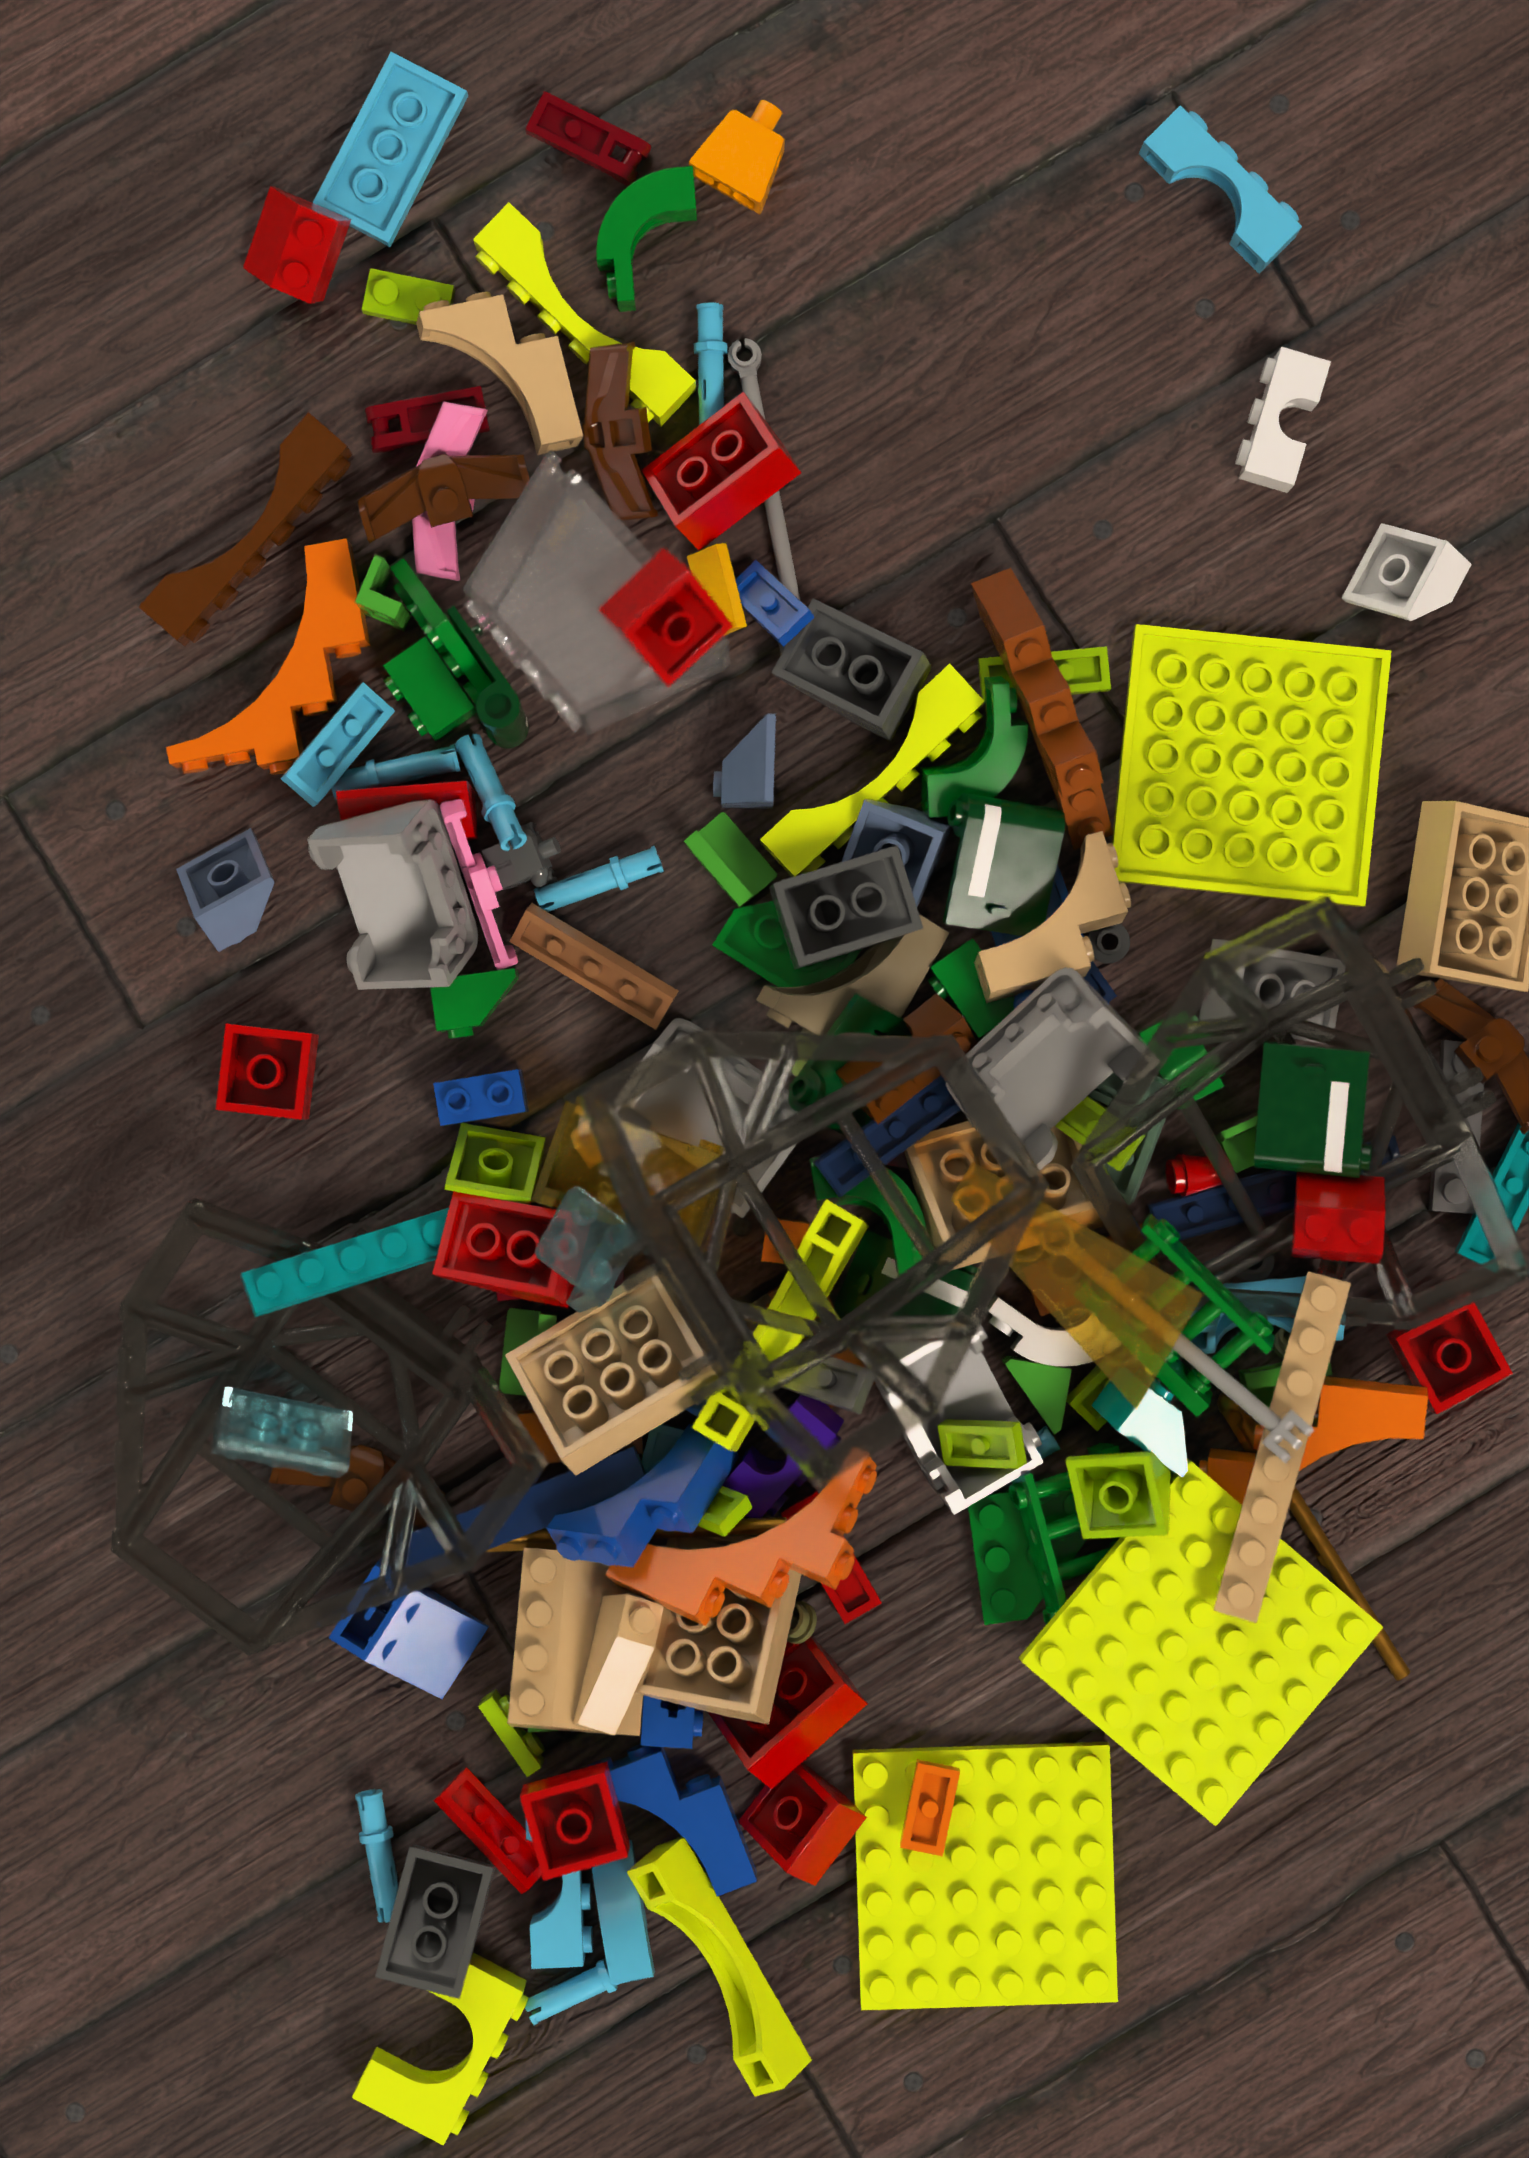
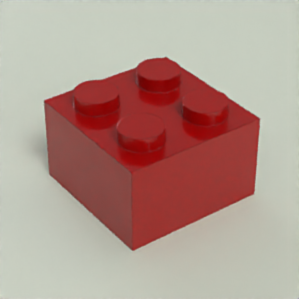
[216,1024,319,1120]
[1385,1294,1513,1415]
[520,1761,630,1881]

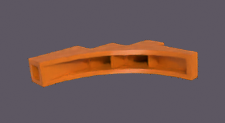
[166,538,371,775]
[1199,1376,1428,1505]
[605,1447,877,1627]

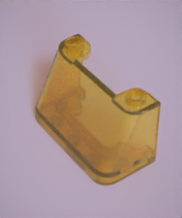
[531,1096,731,1258]

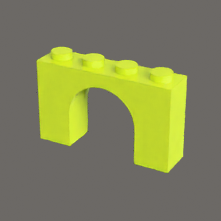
[352,1953,529,2146]

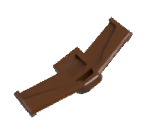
[582,342,659,521]
[358,453,535,543]
[1411,979,1529,1134]
[268,1441,446,1528]

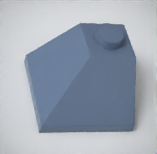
[713,714,776,809]
[842,799,952,906]
[176,828,275,952]

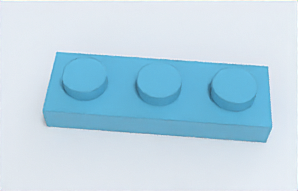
[280,682,395,807]

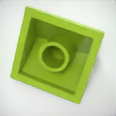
[445,1123,545,1205]
[1066,1451,1171,1539]

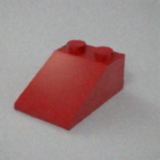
[432,1191,589,1308]

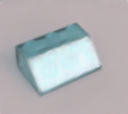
[211,1386,353,1478]

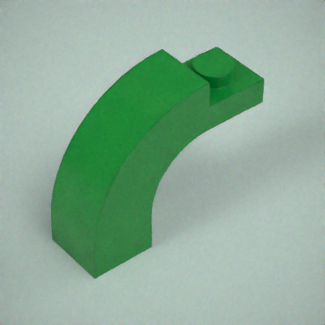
[596,166,697,312]
[920,676,1028,818]
[810,1157,926,1282]

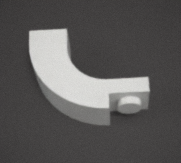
[985,1295,1122,1367]

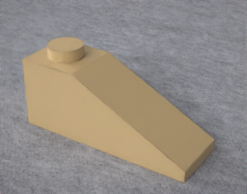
[573,1594,664,1735]

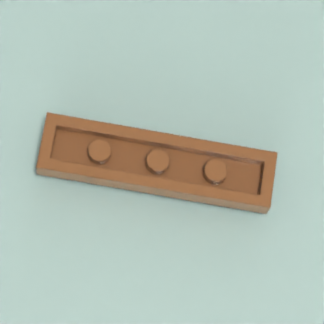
[509,903,679,1030]

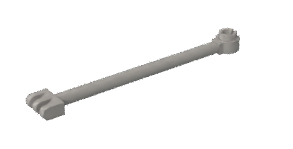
[727,338,801,655]
[1040,1221,1314,1463]

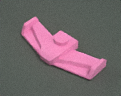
[412,401,488,581]
[440,799,519,970]

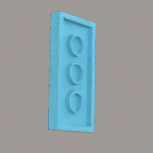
[313,52,468,247]

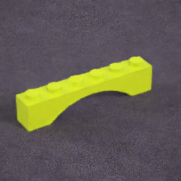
[473,202,696,426]
[760,663,985,877]
[692,1199,869,1452]
[627,1837,812,2096]

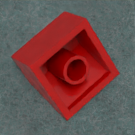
[243,186,352,304]
[598,547,734,687]
[1291,1172,1385,1264]
[738,1763,867,1886]

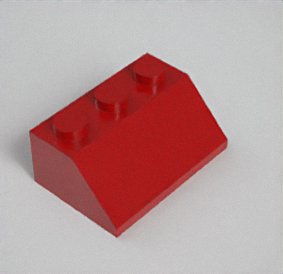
[641,391,802,551]
[336,781,478,850]
[708,1635,868,1789]

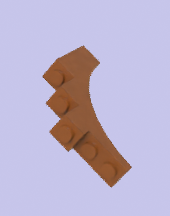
[971,568,1113,850]

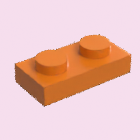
[900,1759,960,1856]

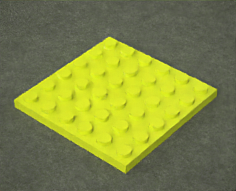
[1112,624,1392,907]
[1019,1459,1384,1826]
[852,1742,1118,2010]

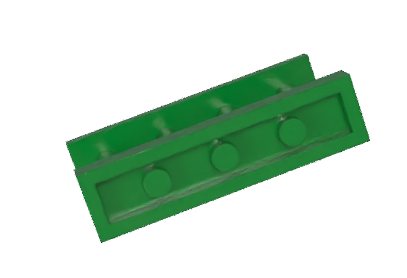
[1073,1214,1275,1417]
[1009,1442,1120,1625]

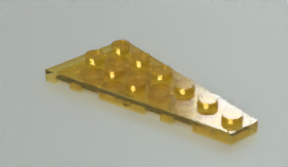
[951,1162,1203,1410]

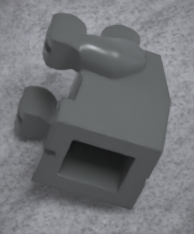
[482,822,561,890]

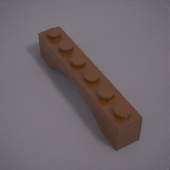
[138,412,353,647]

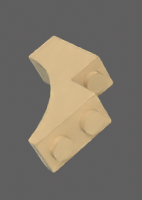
[416,292,583,455]
[974,831,1131,1003]

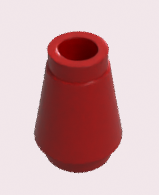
[1165,1154,1232,1197]

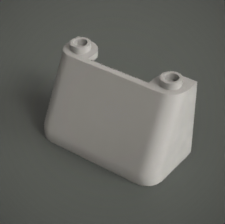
[307,800,478,990]
[946,968,1161,1178]
[602,1018,812,1218]
[860,1312,1044,1515]

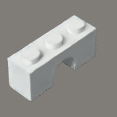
[1235,347,1331,493]

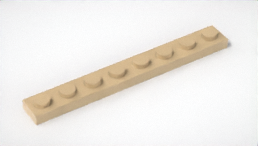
[1214,1271,1351,1623]

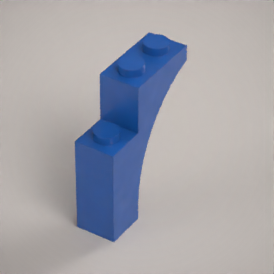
[547,1423,739,1567]
[587,1744,757,1897]

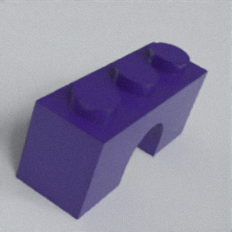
[722,1394,844,1518]

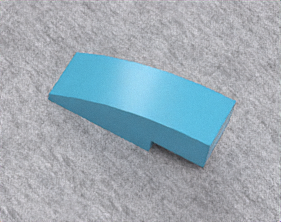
[592,1840,655,1985]

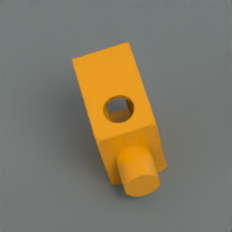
[689,100,785,215]

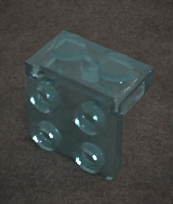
[535,1187,642,1313]

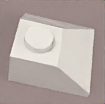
[1342,523,1472,621]

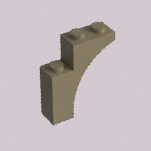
[756,914,949,1046]

